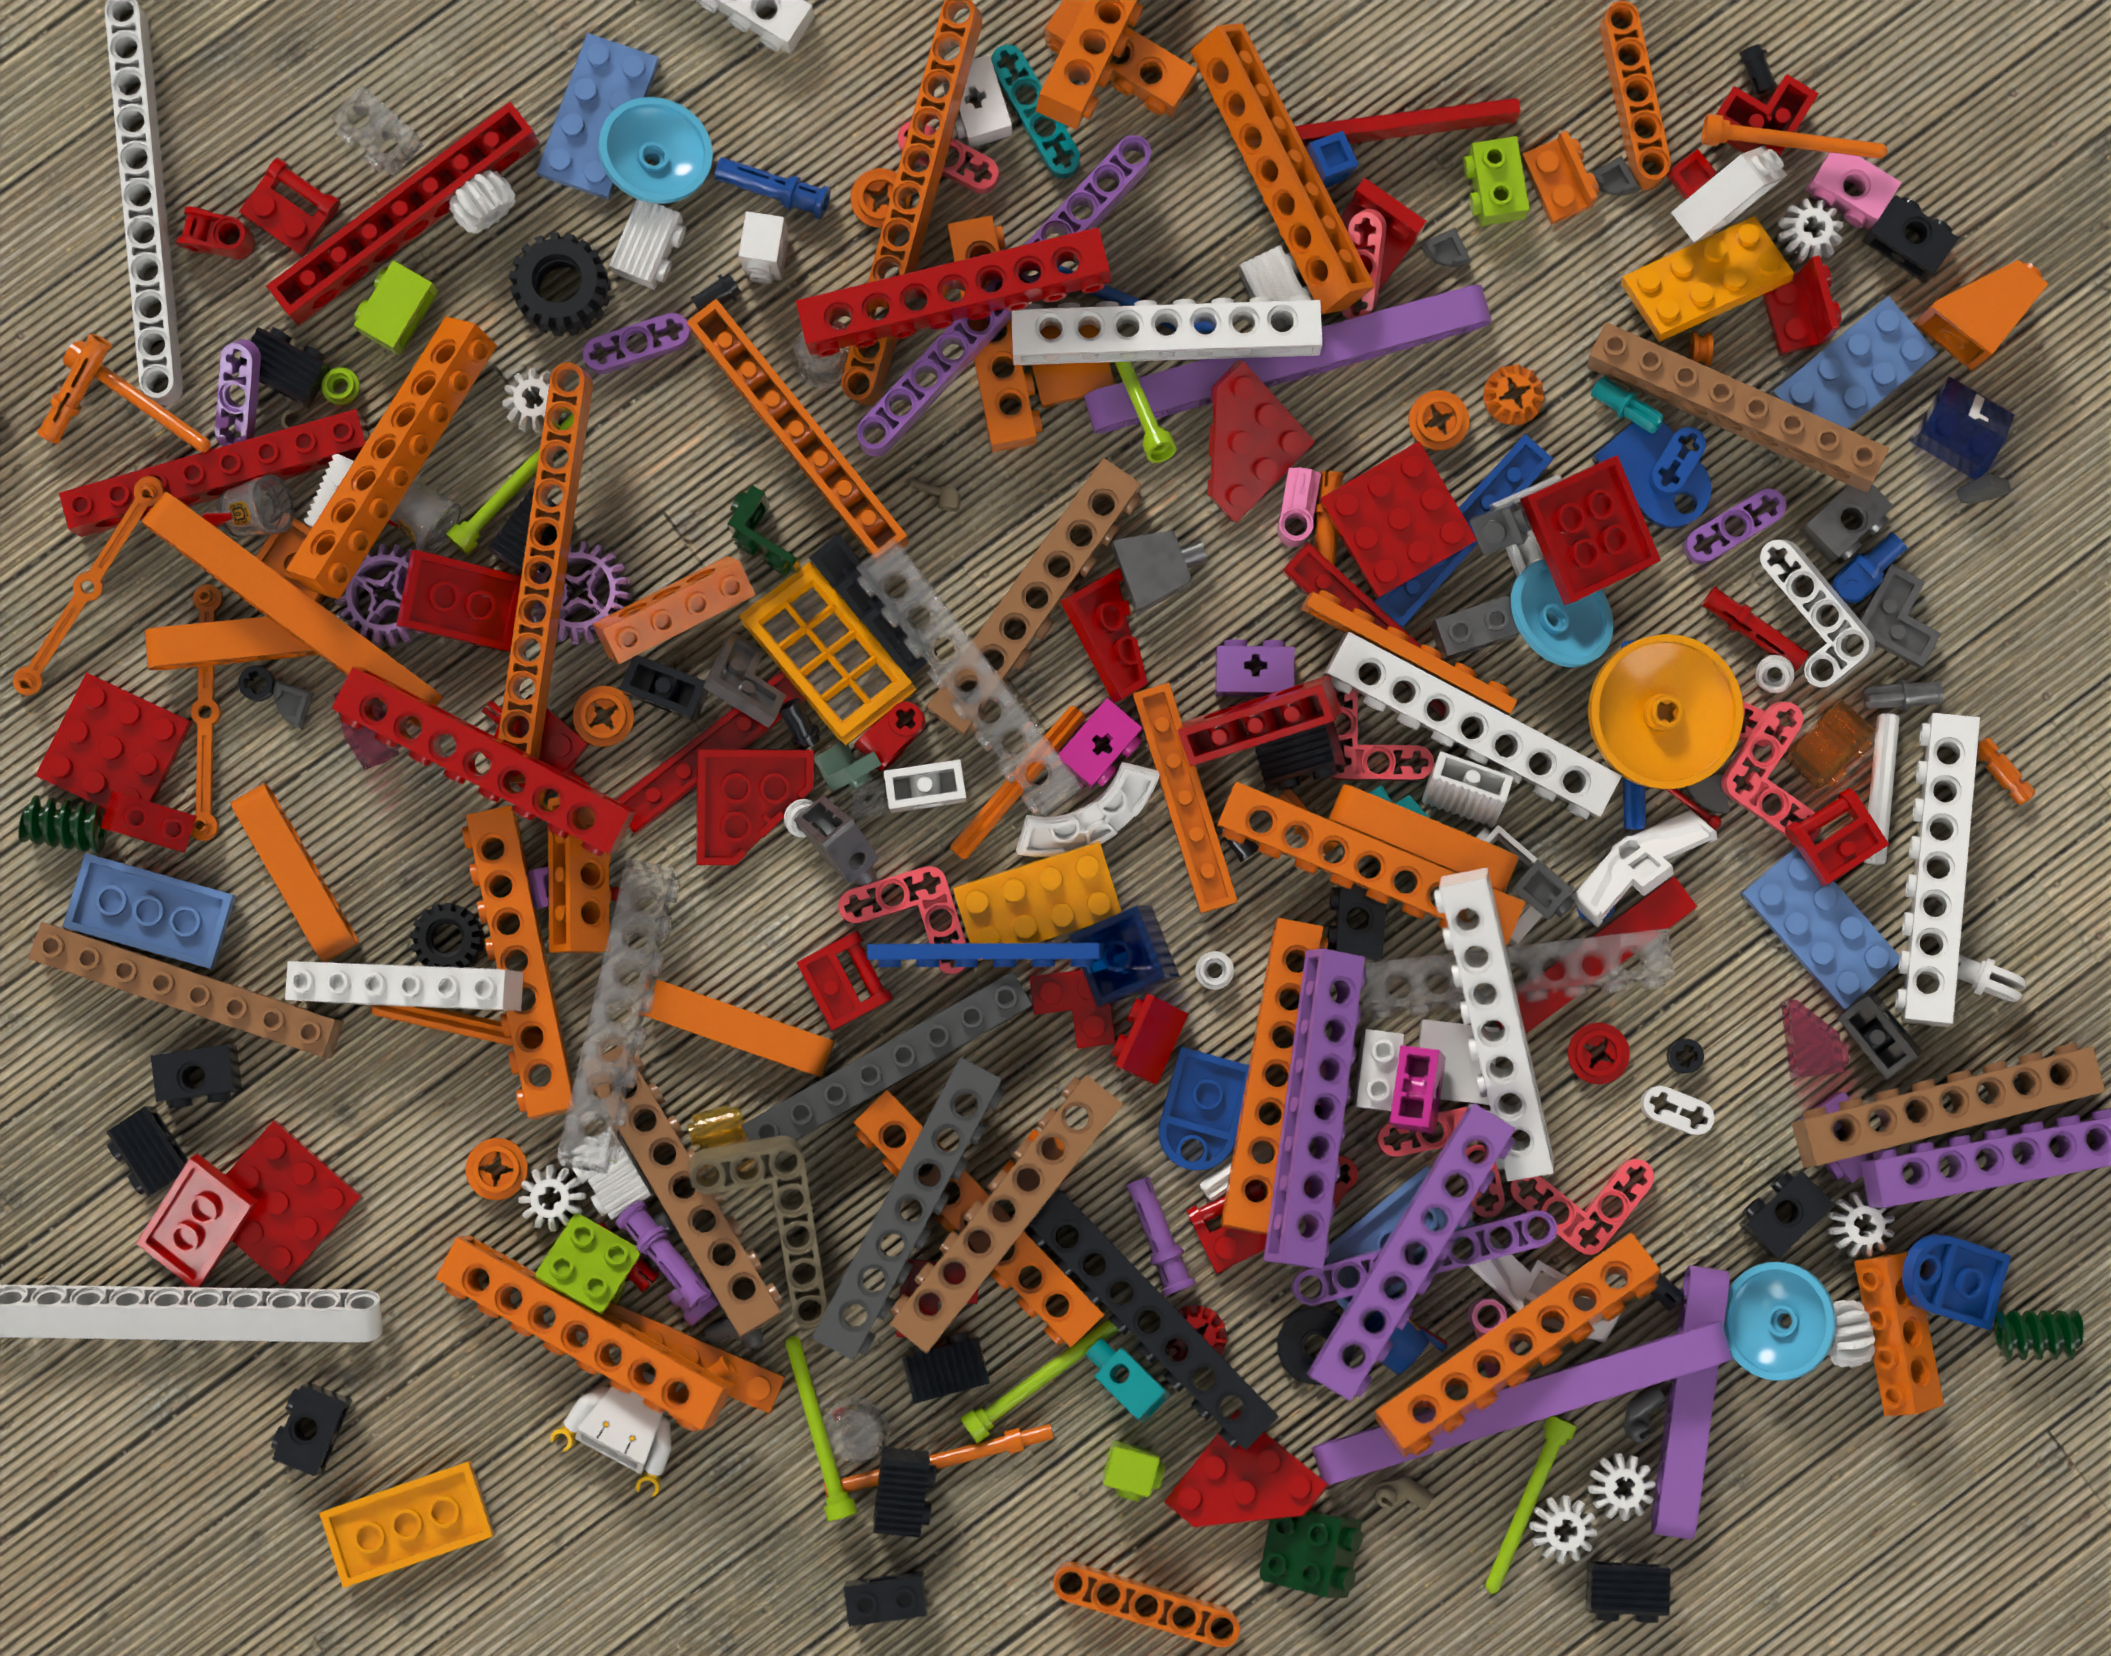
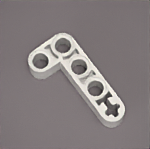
[1760,540,1875,687]

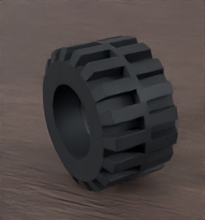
[509,232,611,337]

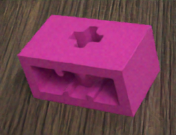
[1057,698,1142,790]
[1390,1045,1446,1134]

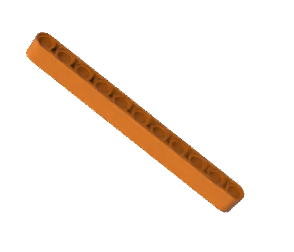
[841,0,983,406]
[498,362,593,784]

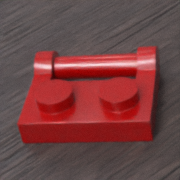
[238,157,341,258]
[1785,788,1890,887]
[796,931,894,1031]
[1186,1181,1267,1274]

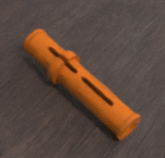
[37,333,112,444]
[1314,471,1345,566]

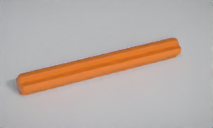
[950,705,1086,860]
[371,1005,544,1049]

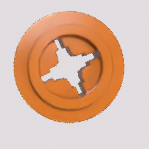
[850,168,911,229]
[1483,364,1545,425]
[1408,390,1469,452]
[573,686,635,747]
[466,1138,529,1200]

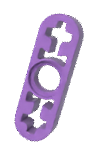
[583,313,691,374]
[215,339,261,447]
[1683,489,1786,564]

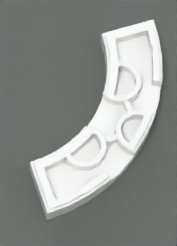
[1016,762,1160,858]

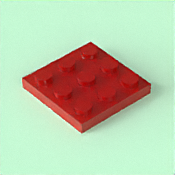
[1319,441,1477,599]
[1520,455,1661,605]
[35,672,193,809]
[226,1120,363,1286]

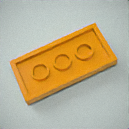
[1621,216,1794,342]
[952,841,1123,961]
[319,1460,495,1588]

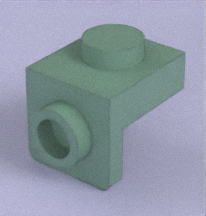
[814,742,882,791]

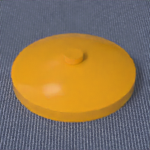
[1588,634,1743,789]

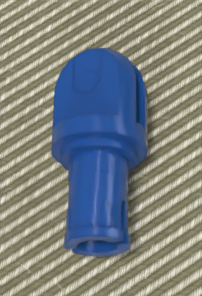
[1832,532,1908,603]

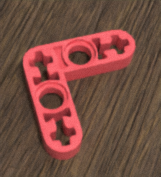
[1329,678,1434,782]
[1721,702,1822,841]
[838,866,966,975]
[1376,1107,1505,1218]
[1508,1159,1654,1255]

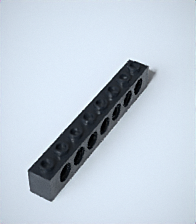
[1027,1189,1279,1450]

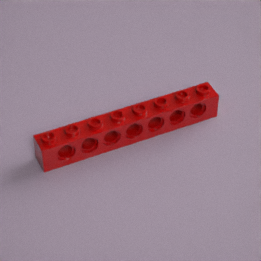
[266,101,540,326]
[796,227,1111,357]
[59,409,370,537]
[331,667,637,857]

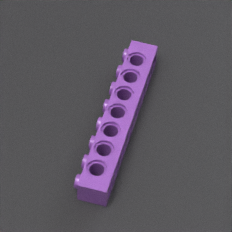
[1264,949,1366,1269]
[1307,1103,1516,1402]
[1860,1108,2111,1208]

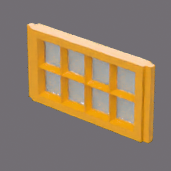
[738,562,917,746]

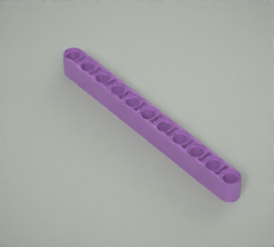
[857,135,1151,457]
[1084,284,1492,434]
[1311,1321,1733,1485]

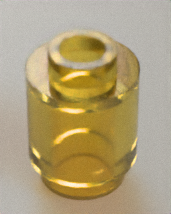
[687,1104,747,1150]

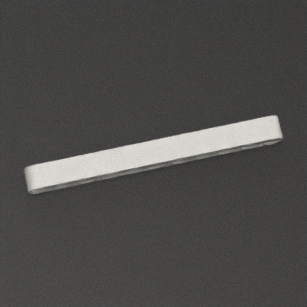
[105,0,183,406]
[0,1285,383,1342]

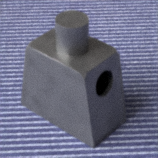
[1112,531,1208,615]
[793,795,878,887]

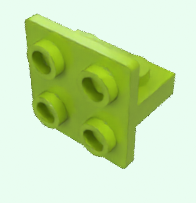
[535,1213,641,1315]

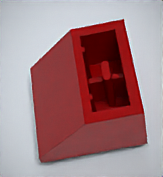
[1110,993,1189,1086]

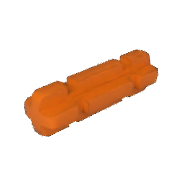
[1977,737,2035,805]

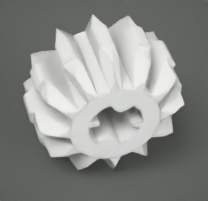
[449,170,515,233]
[1777,198,1843,263]
[502,368,566,435]
[518,1165,586,1231]
[1827,1192,1895,1258]
[1828,1300,1876,1368]
[1587,1453,1656,1521]
[1529,1495,1597,1564]

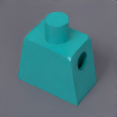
[1085,1338,1172,1423]

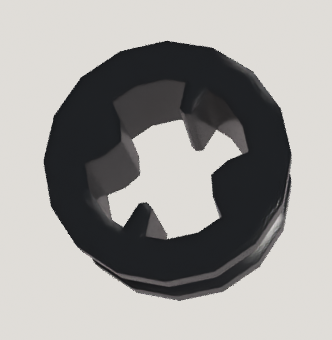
[238,666,275,702]
[1666,1039,1704,1074]

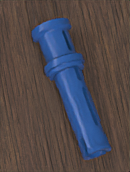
[714,156,831,220]

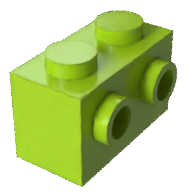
[1463,136,1530,226]
[354,260,439,356]
[1102,1439,1165,1501]

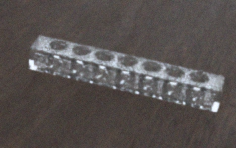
[856,539,1083,817]
[557,858,680,1174]
[1360,929,1674,1020]

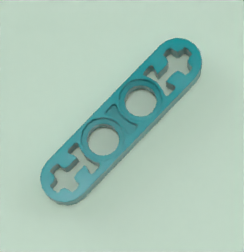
[991,44,1080,179]

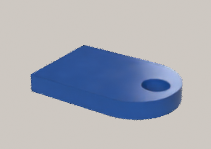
[1592,421,1711,529]
[1158,1046,1249,1170]
[1902,1233,2011,1331]

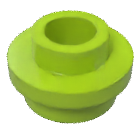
[321,367,360,406]

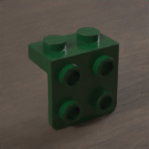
[727,485,801,576]
[1260,1511,1363,1598]

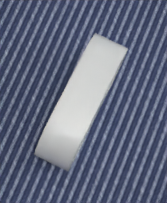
[1640,1086,1715,1135]

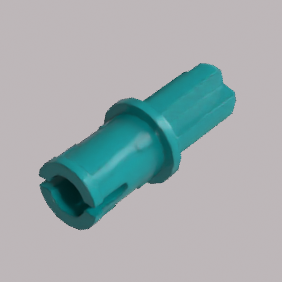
[1591,375,1664,433]

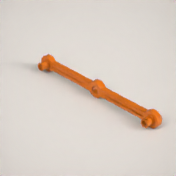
[13,476,164,695]
[190,584,223,842]

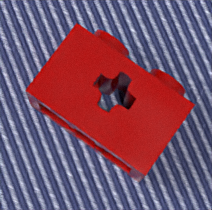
[100,791,197,853]

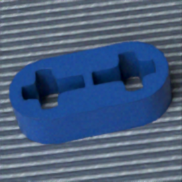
[1649,427,1706,496]

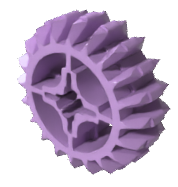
[533,541,632,645]
[335,544,424,647]

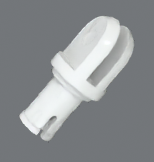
[1957,955,2026,1002]

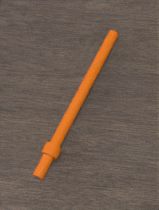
[824,1424,1054,1497]

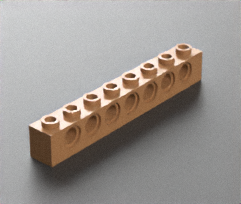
[1588,322,1889,493]
[926,457,1142,737]
[28,922,344,1058]
[1791,1042,2106,1168]
[582,1043,784,1339]
[889,1075,1123,1353]

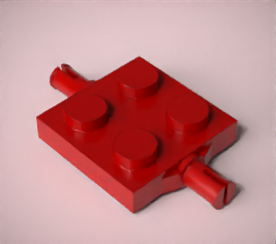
[482,694,590,798]

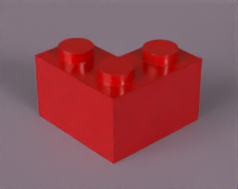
[1715,74,1819,157]

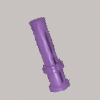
[1126,1176,1196,1296]
[616,1201,711,1309]

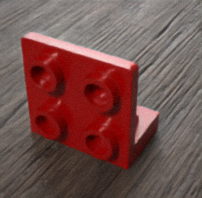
[1340,177,1427,291]
[1762,255,1842,356]

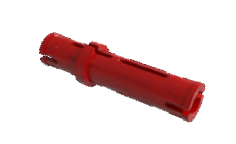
[1701,586,1809,672]

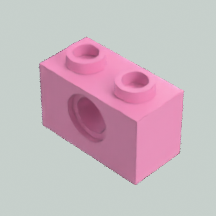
[1805,153,1902,230]

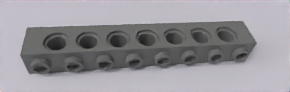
[741,972,1033,1141]
[812,1057,1005,1361]

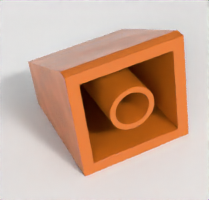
[1913,260,2049,371]

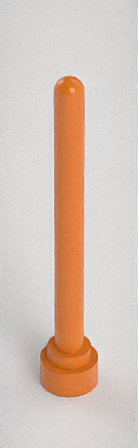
[1701,114,1888,159]
[63,340,211,452]

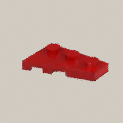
[1060,567,1148,703]

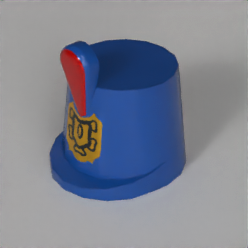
[1358,1292,1448,1375]

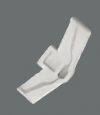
[1573,809,1717,927]
[1468,1234,1621,1343]

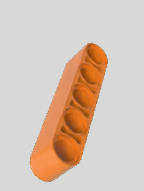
[1600,1,1671,190]
[144,612,335,671]
[230,782,359,963]
[1328,784,1519,893]
[644,979,835,1078]
[1053,1561,1240,1648]

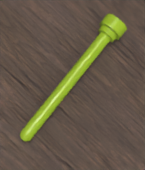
[1115,330,1177,463]
[445,413,574,555]
[960,1319,1119,1443]
[785,1335,858,1522]
[1485,1415,1578,1594]

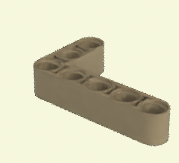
[688,1136,828,1329]

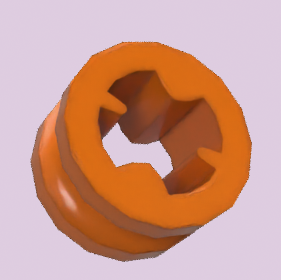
[1688,332,1714,367]

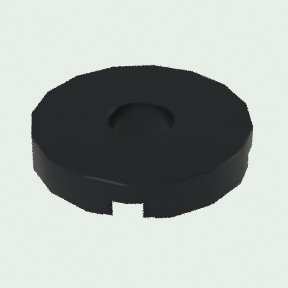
[1277,1307,1354,1385]

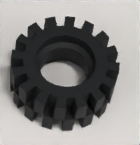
[410,903,485,968]

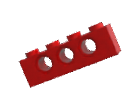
[1177,675,1342,766]

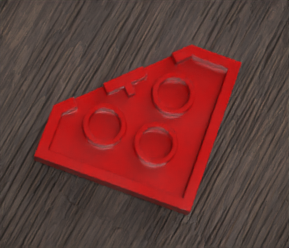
[1207,360,1315,523]
[696,749,814,865]
[1164,1409,1329,1528]

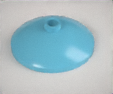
[598,97,713,204]
[1511,559,1613,668]
[1723,1262,1836,1381]

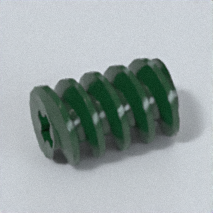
[18,795,107,854]
[1994,1310,2084,1360]

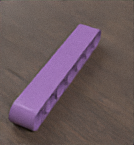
[1291,1210,1557,1305]
[1651,1265,1729,1540]

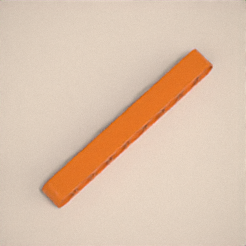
[141,491,443,728]

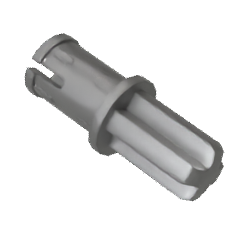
[1863,680,1943,711]

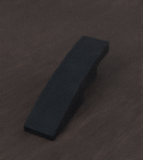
[807,533,938,678]

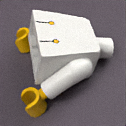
[550,1372,671,1497]

